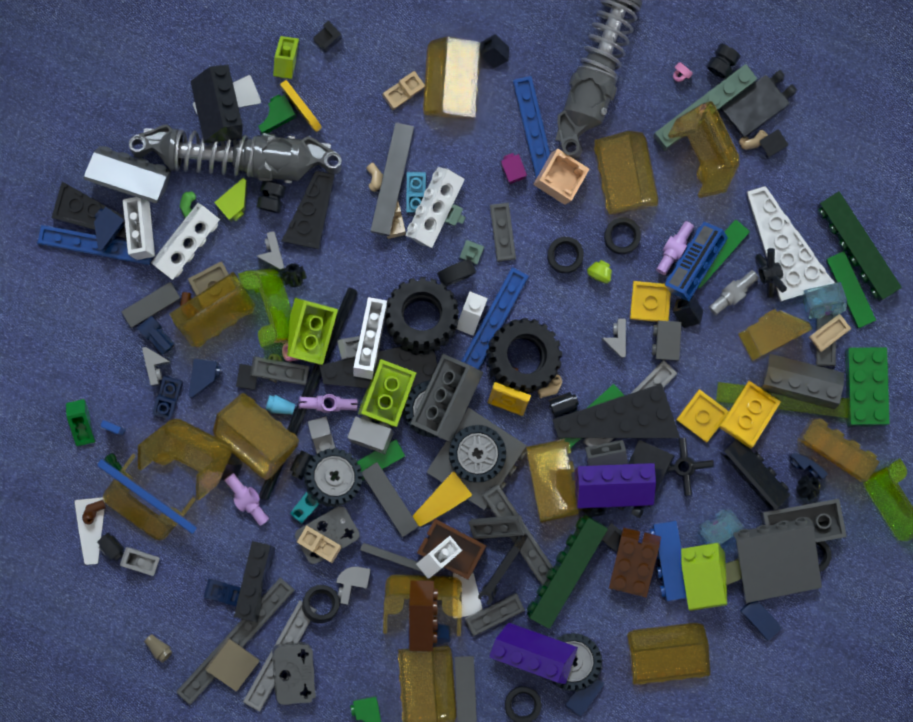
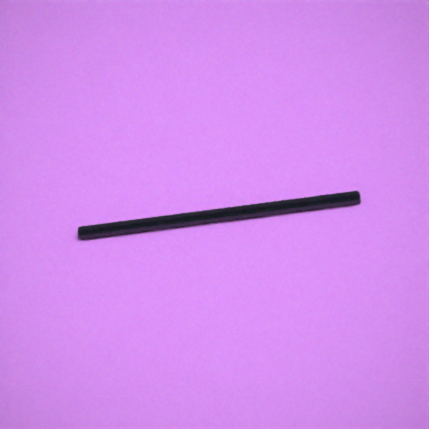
[259,287,358,500]

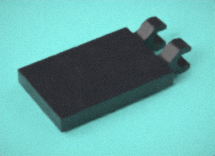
[721,70,797,139]
[616,440,675,518]
[478,534,528,605]

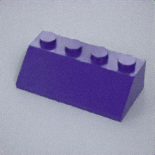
[574,463,656,509]
[489,622,578,684]

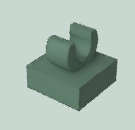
[444,204,466,226]
[460,240,484,265]

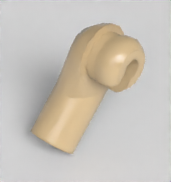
[739,130,768,150]
[366,163,383,192]
[538,375,562,398]

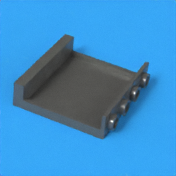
[427,407,527,510]
[733,517,822,603]

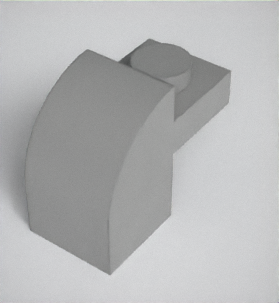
[336,566,371,605]

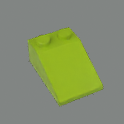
[287,298,338,365]
[358,359,416,427]
[681,543,727,611]

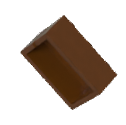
[417,519,486,580]
[609,527,661,598]
[409,580,438,651]

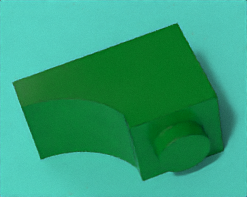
[258,95,297,134]
[66,399,95,446]
[350,696,381,722]

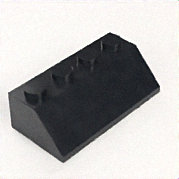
[191,64,243,144]
[720,439,790,510]

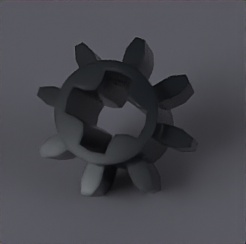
[282,263,307,287]
[796,475,821,500]

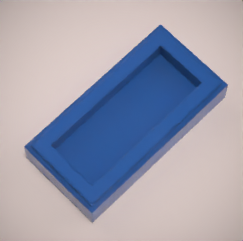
[100,420,126,435]

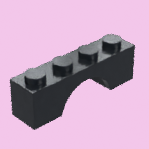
[234,541,275,623]

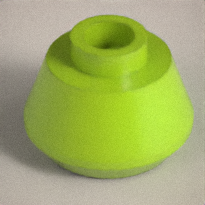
[587,260,612,284]

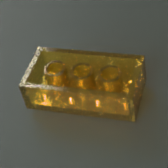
[797,418,880,482]

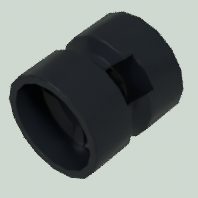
[706,43,741,79]
[256,181,286,214]

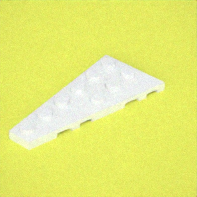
[746,186,836,302]

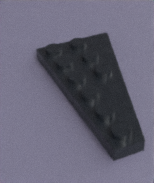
[319,346,438,391]
[552,383,680,438]

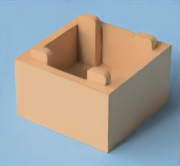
[533,149,589,205]

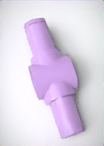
[656,221,694,275]
[299,394,357,413]
[224,473,269,526]

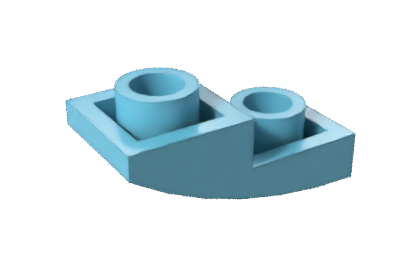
[406,172,426,212]

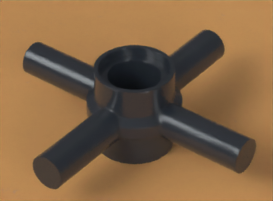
[755,248,787,298]
[667,438,714,496]

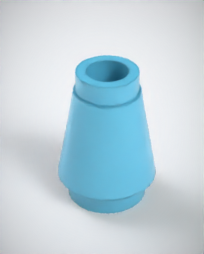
[266,395,295,415]

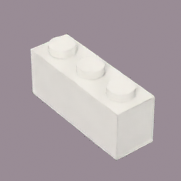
[123,197,155,260]

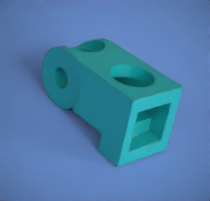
[290,492,319,524]

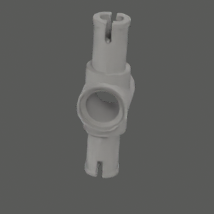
[709,270,759,315]

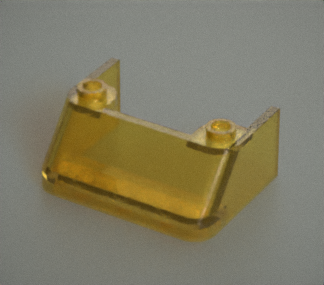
[668,101,740,198]
[738,309,812,361]
[138,419,231,500]
[103,452,196,540]
[383,575,462,636]

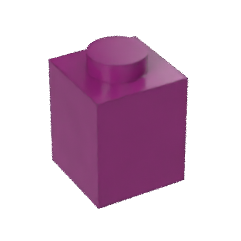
[501,153,527,184]

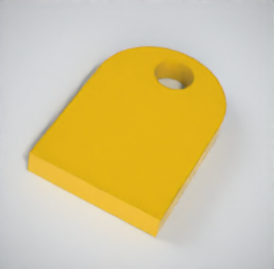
[280,80,322,132]

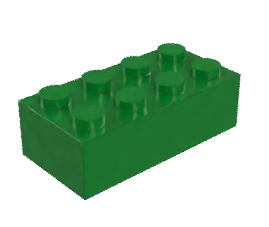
[845,347,889,427]

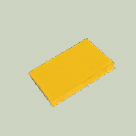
[719,381,781,449]

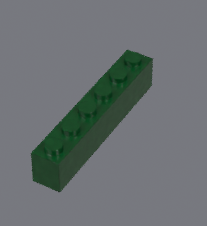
[817,191,902,302]
[527,514,608,629]

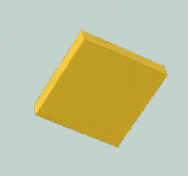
[630,281,671,322]
[487,382,531,416]
[676,389,729,443]

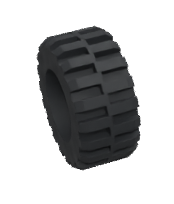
[385,277,459,354]
[486,318,562,394]

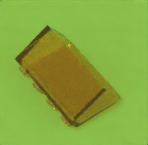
[423,36,480,119]
[594,131,658,215]
[169,271,255,347]
[213,393,300,480]
[526,438,582,523]
[627,623,710,685]
[398,646,456,722]

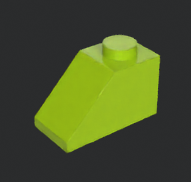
[273,36,299,79]
[214,178,247,222]

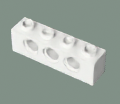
[405,167,465,248]
[151,203,220,280]
[353,297,387,379]

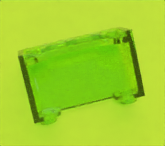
[238,268,292,351]
[864,458,913,541]

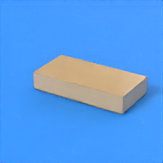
[809,314,851,352]

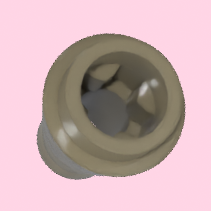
[144,634,173,663]

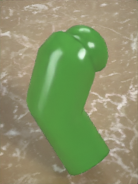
[179,191,196,218]

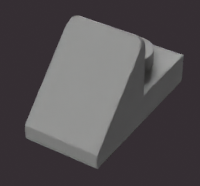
[257,231,285,271]
[602,319,626,358]
[337,336,360,359]
[142,347,170,386]
[308,416,336,454]
[120,547,160,576]

